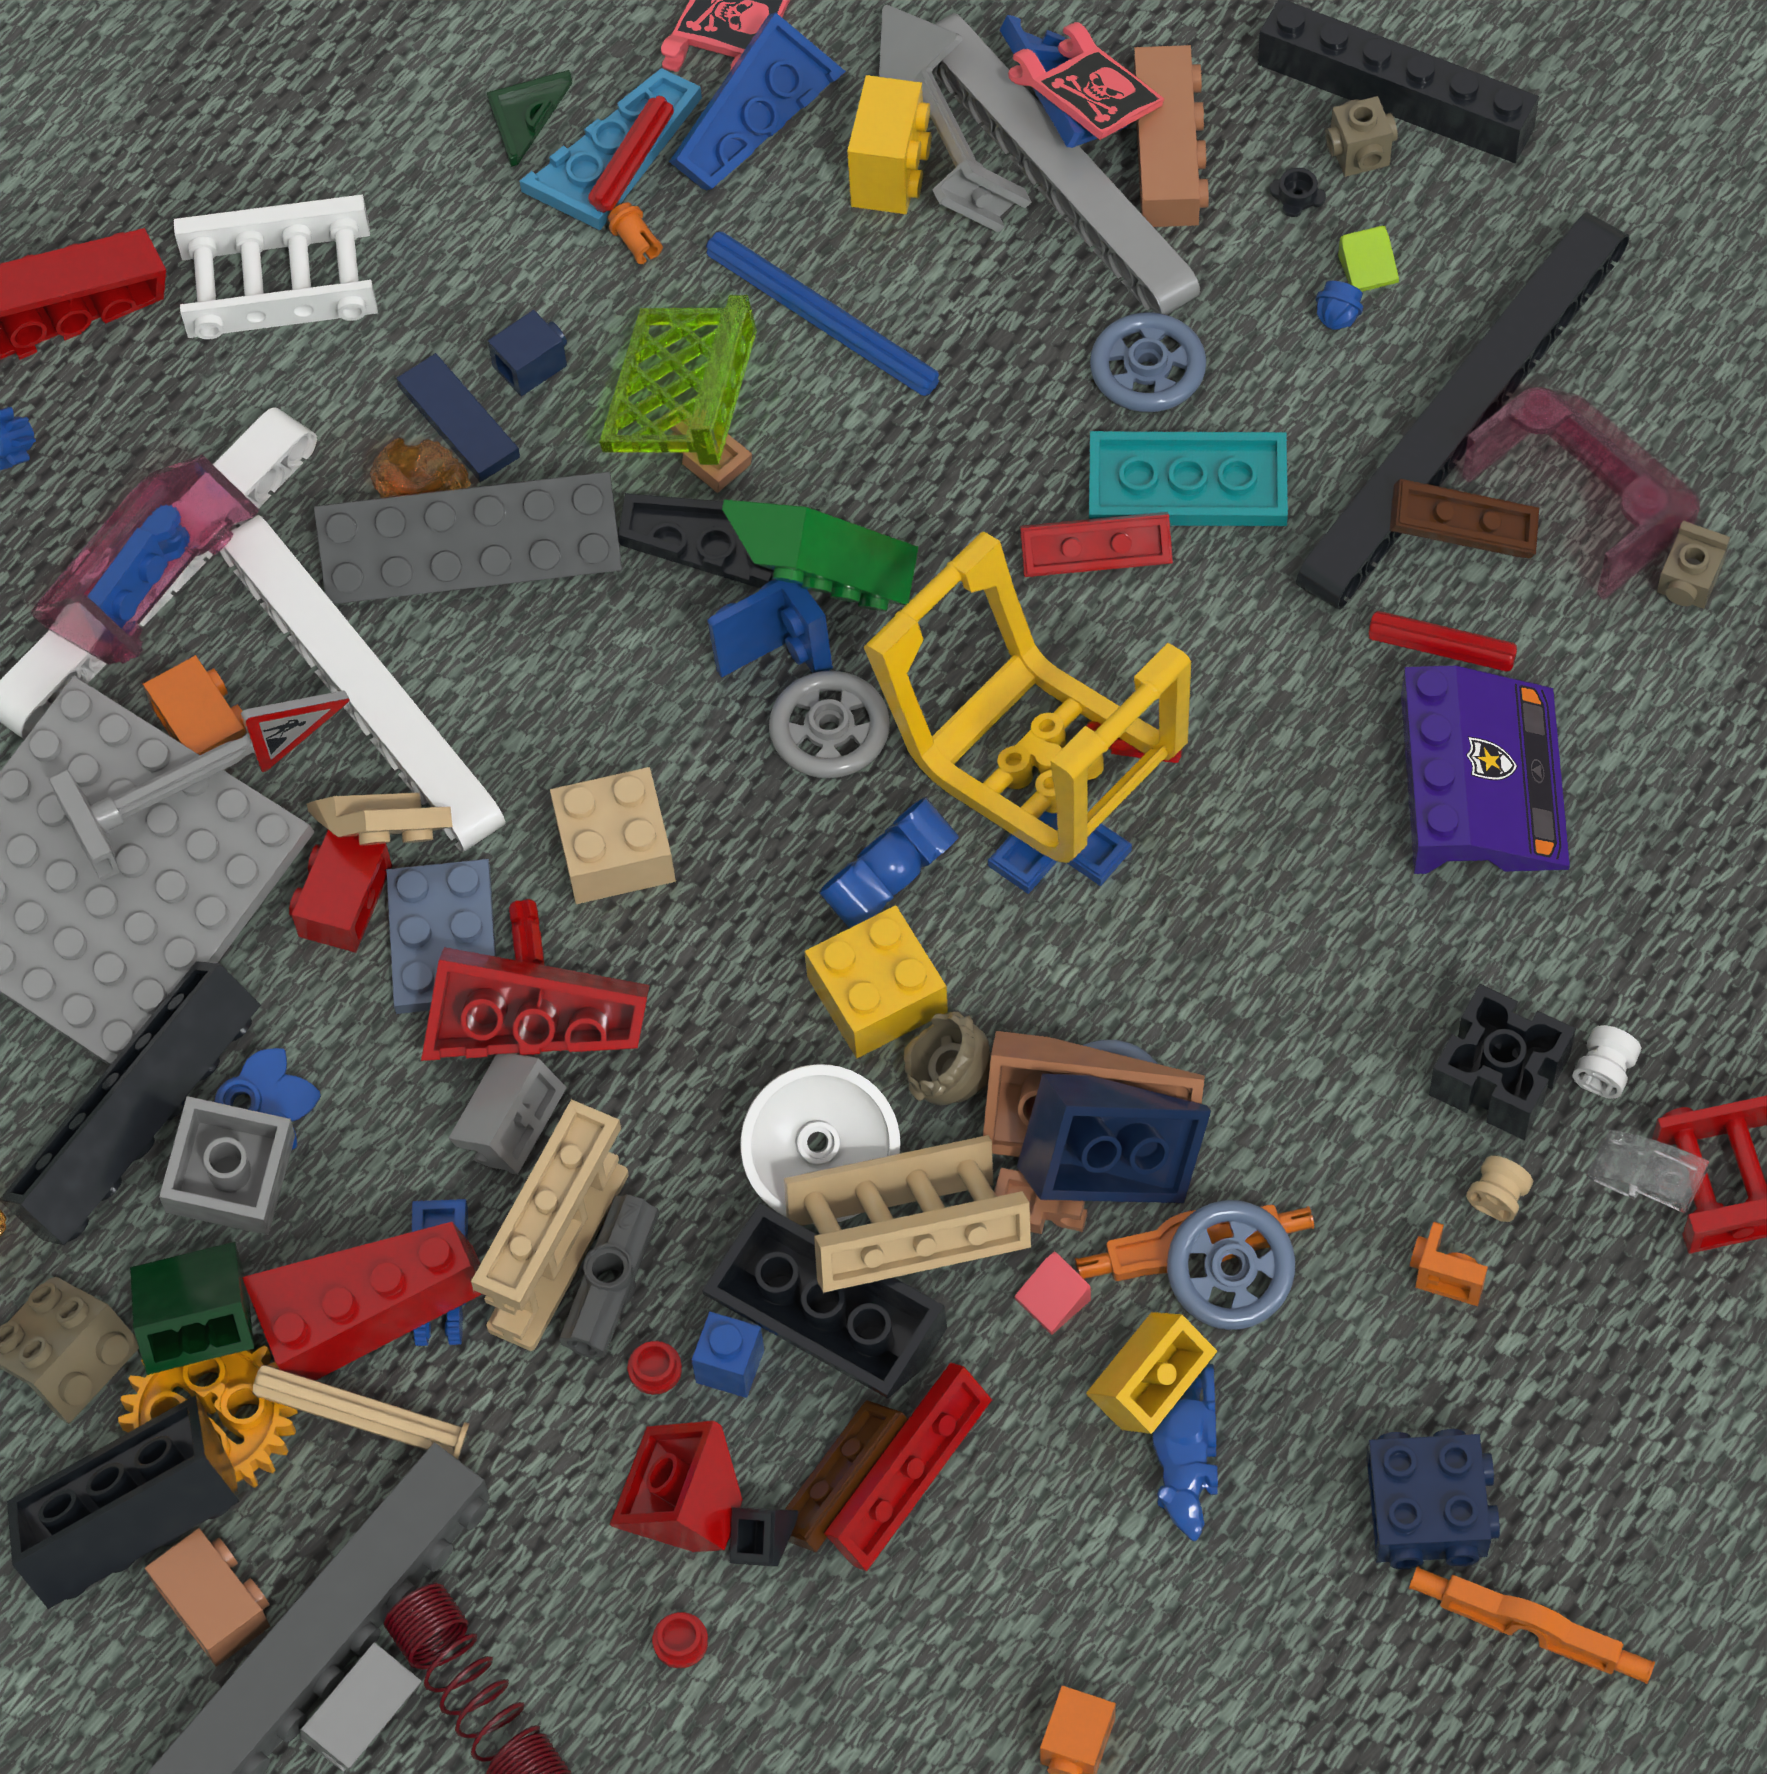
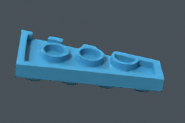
[520,68,702,230]

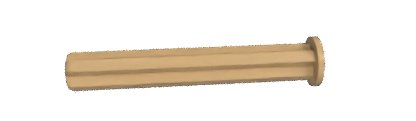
[253,1365,469,1460]

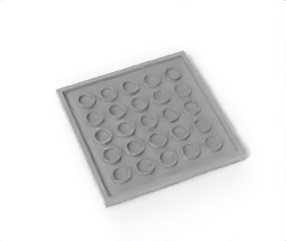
[0,675,314,1066]

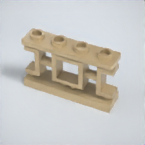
[471,1099,629,1351]

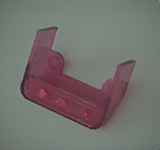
[1462,387,1700,600]
[31,455,259,665]

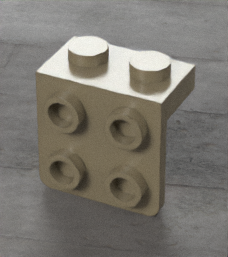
[0,1277,139,1424]

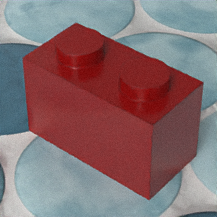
[289,830,392,953]

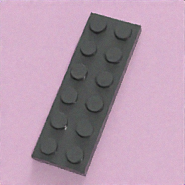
[314,471,622,604]

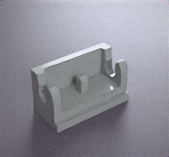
[448,1054,567,1175]
[300,1642,422,1772]

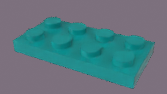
[1089,431,1288,526]

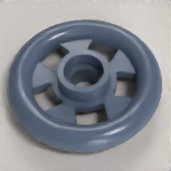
[1090,312,1206,412]
[1167,1200,1295,1330]

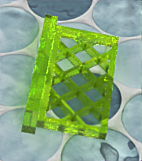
[599,295,757,465]

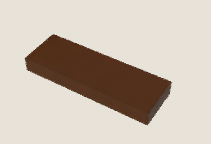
[1390,479,1539,558]
[785,1400,908,1553]

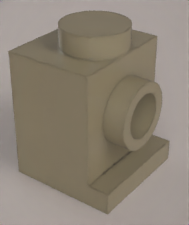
[1657,521,1730,609]

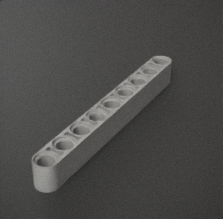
[932,12,1200,315]

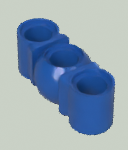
[818,797,959,928]

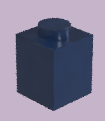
[488,310,567,397]

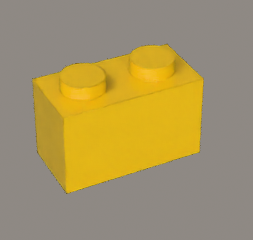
[1086,1312,1217,1434]

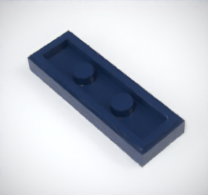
[396,353,520,483]

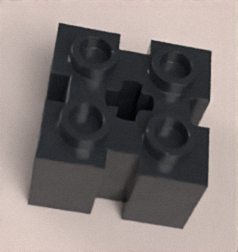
[1429,984,1576,1141]

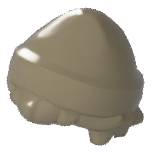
[904,1011,991,1106]

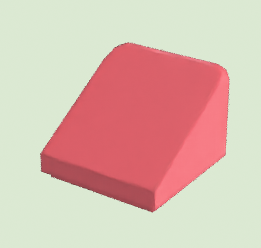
[1015,1251,1091,1335]

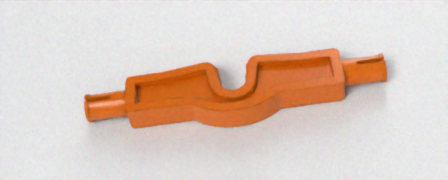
[1075,1205,1314,1281]
[1408,1566,1656,1684]

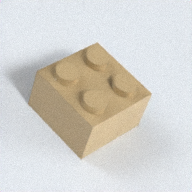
[550,767,676,904]

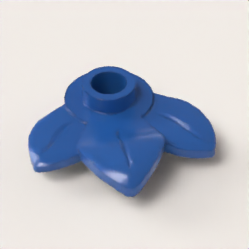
[215,1048,321,1150]

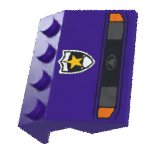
[1401,665,1570,874]

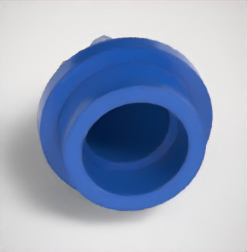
[1315,281,1363,330]

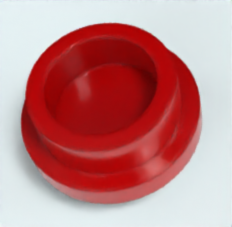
[627,1341,682,1395]
[652,1612,708,1668]

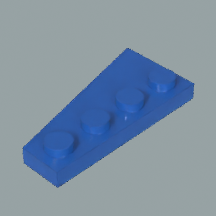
[669,12,846,191]

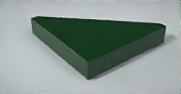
[487,70,572,167]

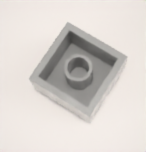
[159,1096,295,1235]

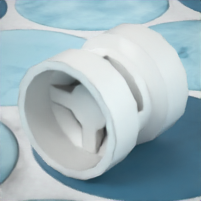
[1572,1025,1641,1099]

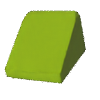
[1338,226,1399,292]

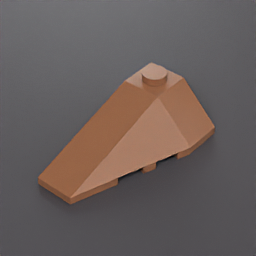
[983,1031,1205,1157]

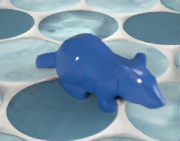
[1152,1363,1218,1541]

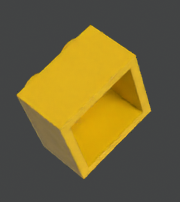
[847,75,932,214]
[804,905,948,1059]

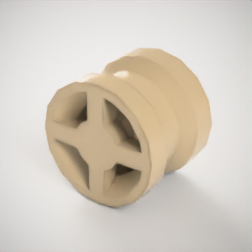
[1466,1156,1533,1222]

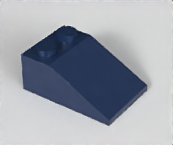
[1017,1074,1211,1203]

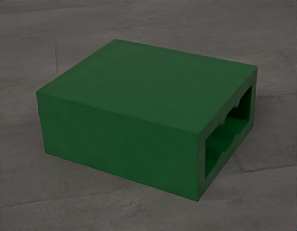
[130,1242,254,1375]

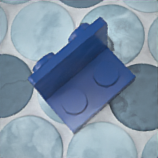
[708,580,833,677]

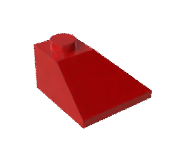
[610,1421,743,1552]

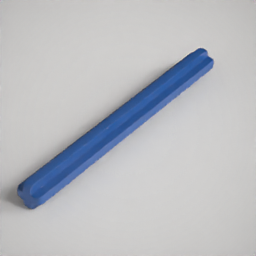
[706,231,939,396]

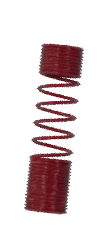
[384,1583,572,1774]

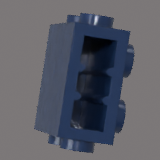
[1366,1429,1500,1569]

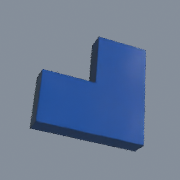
[988,811,1132,894]

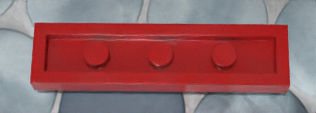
[824,1362,992,1571]

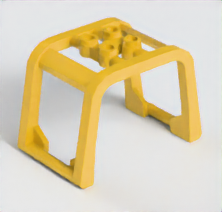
[864,532,1191,863]

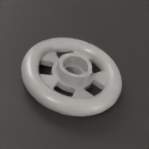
[769,671,890,778]

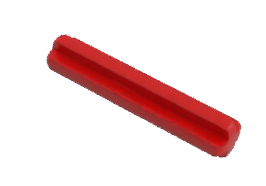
[588,95,674,213]
[1369,611,1517,672]

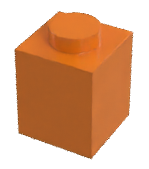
[1040,1686,1116,1774]

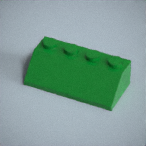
[722,499,918,612]

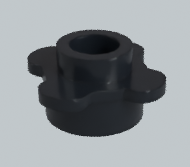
[1270,168,1326,217]

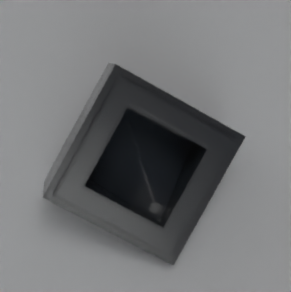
[729,1507,798,1566]

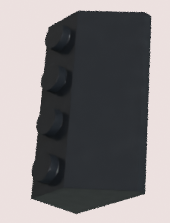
[702,1203,947,1399]
[7,1395,240,1609]

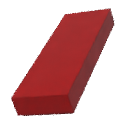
[1020,512,1173,577]

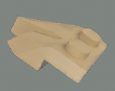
[307,792,453,845]

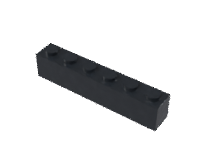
[1258,0,1539,163]
[0,961,261,1245]

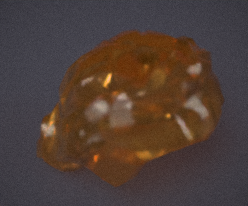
[370,437,471,498]

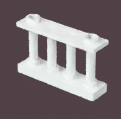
[174,194,378,339]

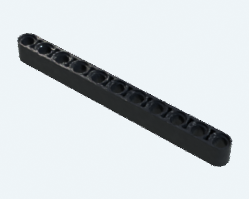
[1296,212,1629,610]

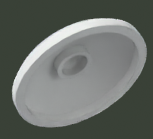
[740,1064,900,1224]

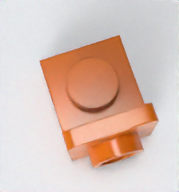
[1409,1221,1488,1306]

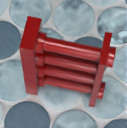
[1652,1095,1767,1254]

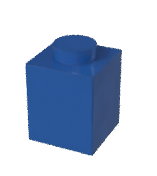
[692,1312,765,1398]

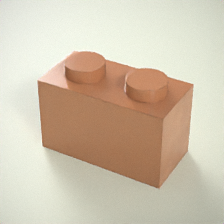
[145,1528,270,1667]

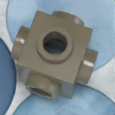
[1325,96,1398,177]

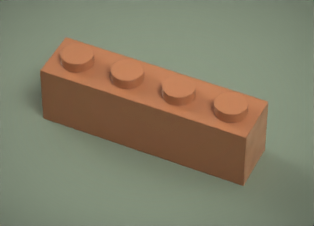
[1134,45,1209,227]

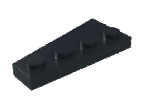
[618,493,820,593]

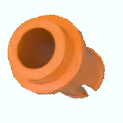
[608,202,663,264]

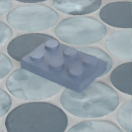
[386,859,496,1014]

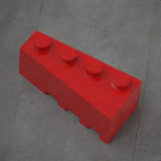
[0,228,166,360]
[421,947,650,1061]
[242,1222,482,1381]

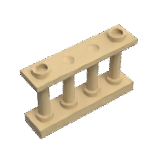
[784,1135,1031,1293]

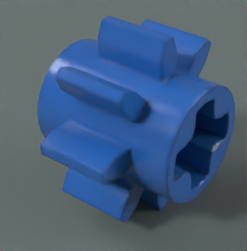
[0,407,36,470]

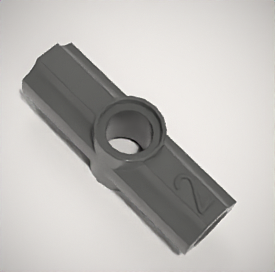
[560,1194,659,1359]

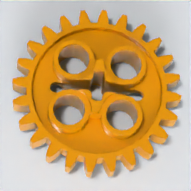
[118,1345,298,1488]

